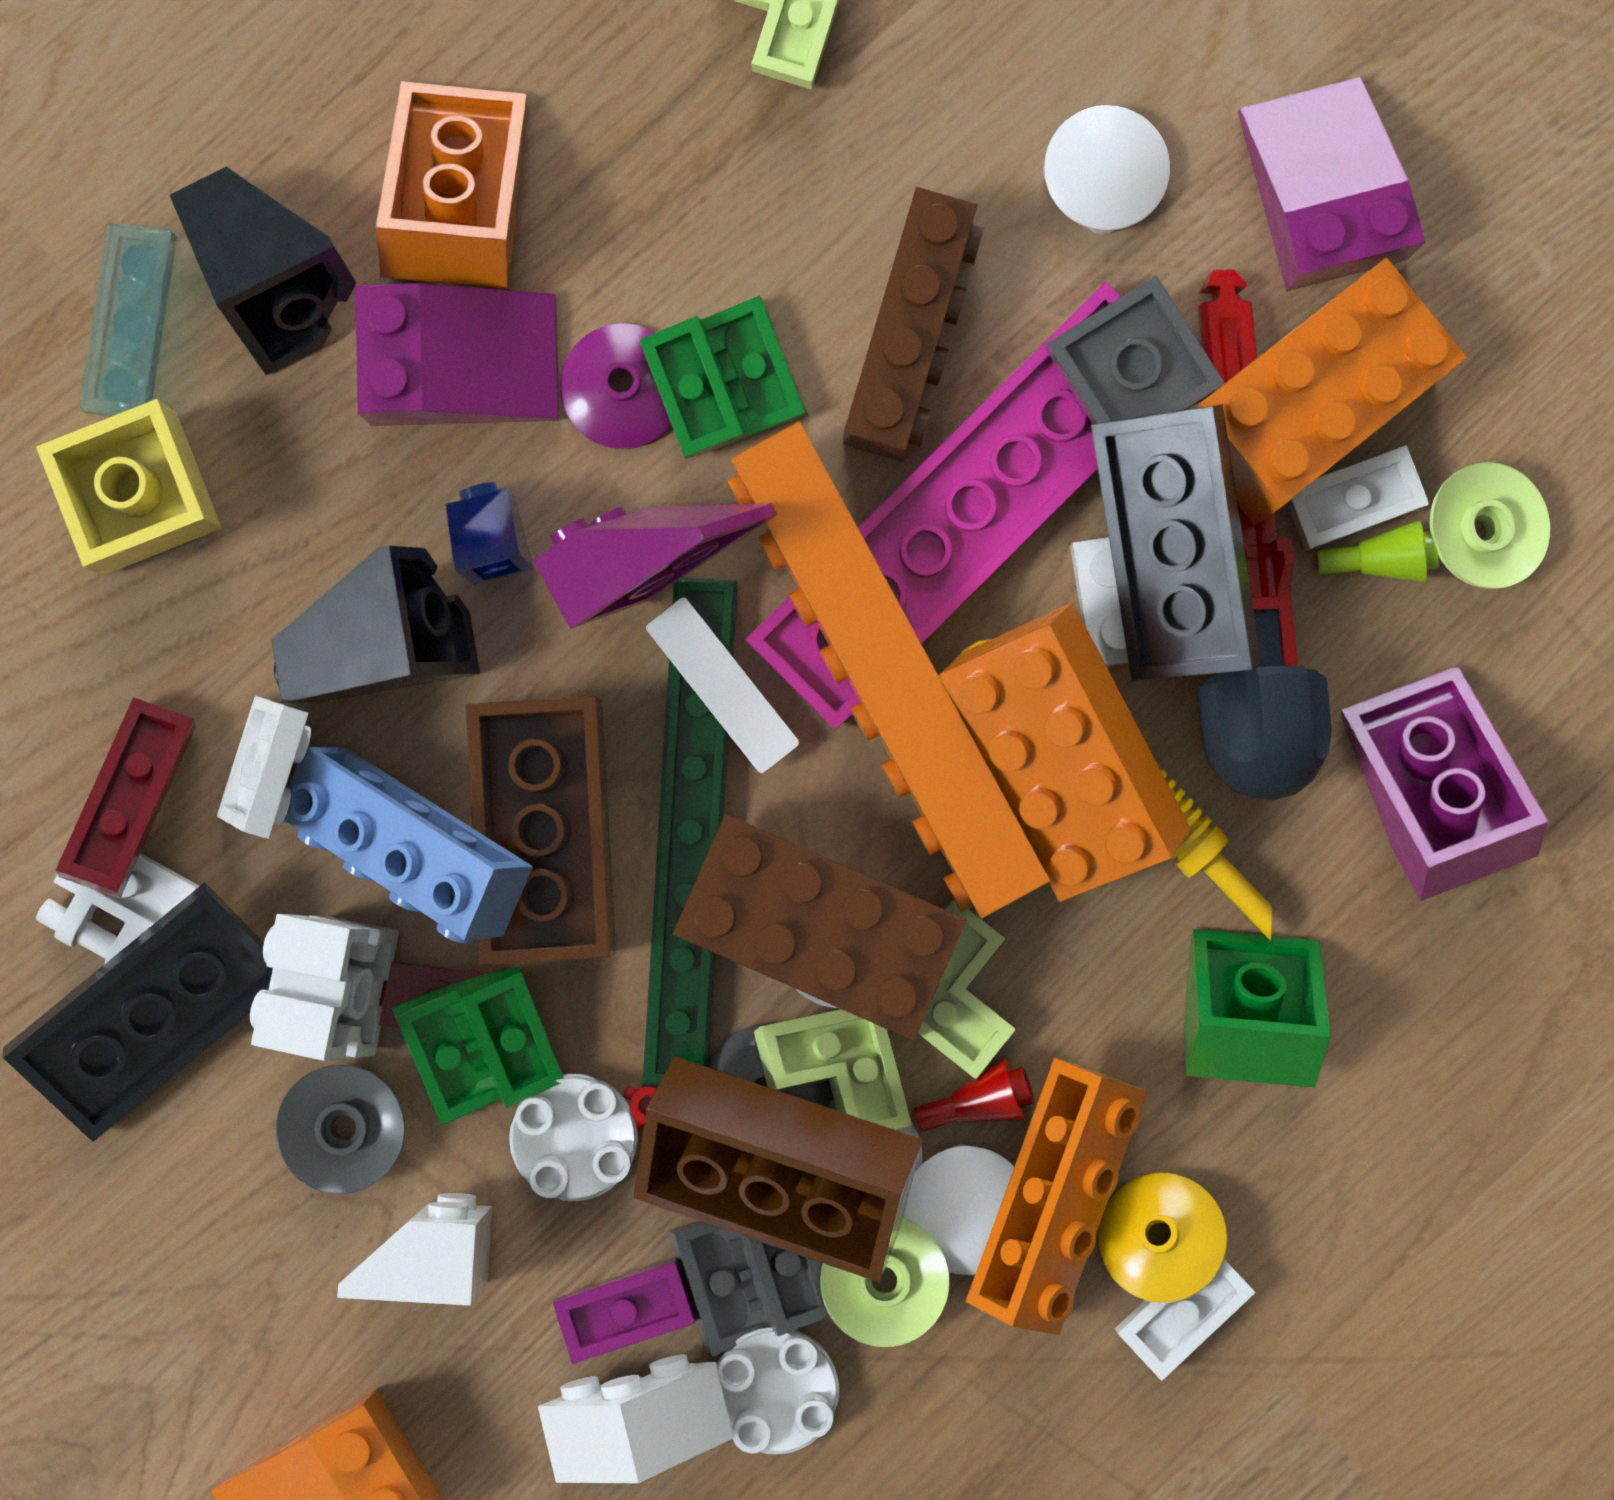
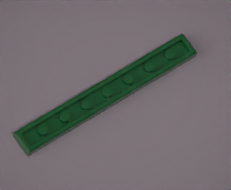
[642,577,738,1086]

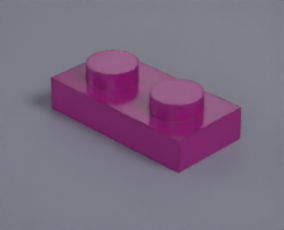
[552,1258,696,1364]

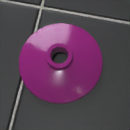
[560,323,672,449]

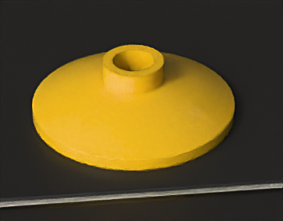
[1098,1173,1228,1303]

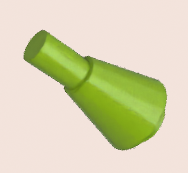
[1317,520,1438,583]

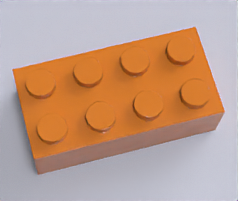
[1195,257,1467,526]
[939,602,1191,902]

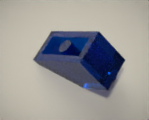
[445,482,534,585]

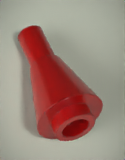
[914,1058,1035,1132]

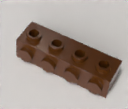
[843,187,985,462]

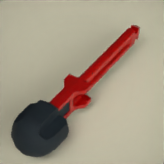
[1197,270,1332,800]

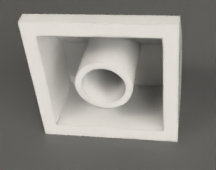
[337,1193,492,1306]

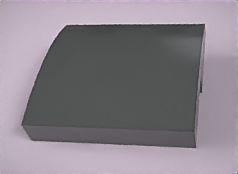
[668,1221,830,1356]

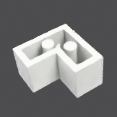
[538,1354,734,1483]

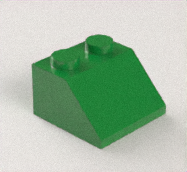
[1184,929,1331,1088]

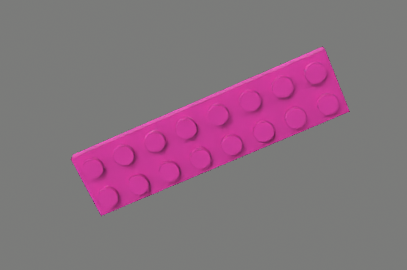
[746,281,1121,731]

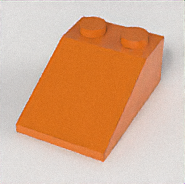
[376,81,527,289]
[210,1388,442,1500]

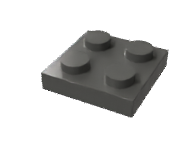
[1045,275,1225,424]

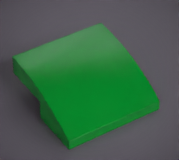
[639,295,808,459]
[391,968,564,1125]

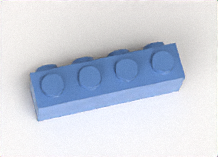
[284,747,533,944]

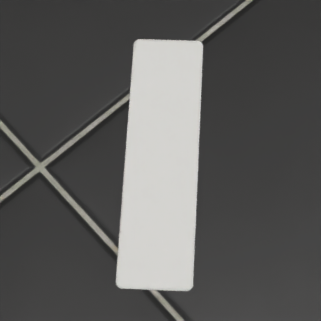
[646,598,799,773]

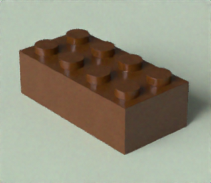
[466,696,616,965]
[673,814,967,1041]
[633,1056,923,1283]

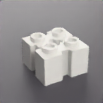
[250,914,400,1061]

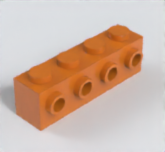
[965,1057,1148,1335]

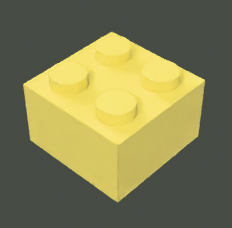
[36,399,222,575]

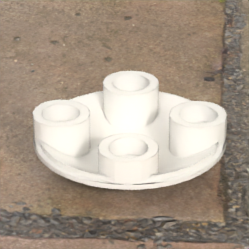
[1043,105,1170,235]
[509,1074,638,1201]
[904,1144,1014,1275]
[716,1327,839,1454]

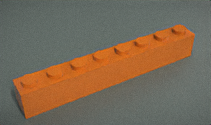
[726,421,1050,919]

